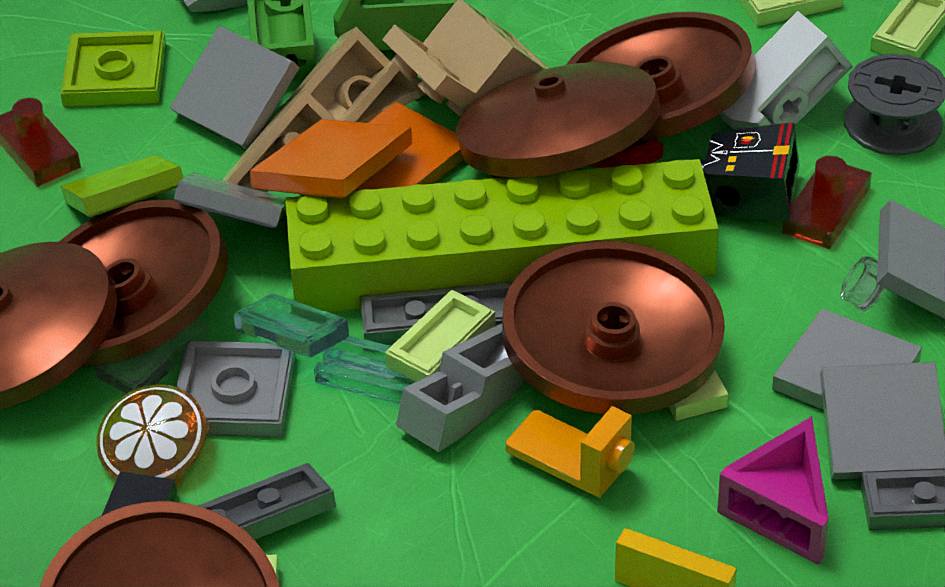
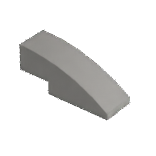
[396,323,526,452]

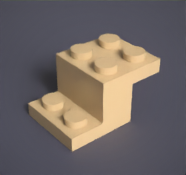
[382,0,549,117]

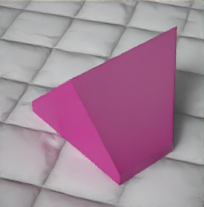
[717,416,829,564]

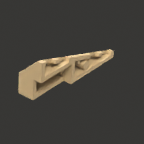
[222,27,426,189]

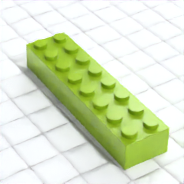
[285,159,719,315]

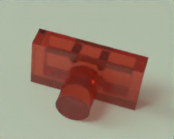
[0,98,81,187]
[782,156,872,249]

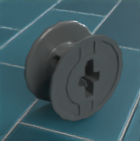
[844,54,945,155]

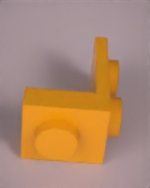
[506,406,635,498]

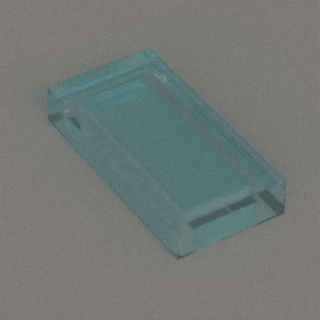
[233,293,349,358]

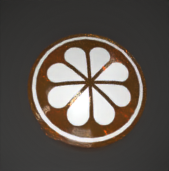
[96,384,209,486]

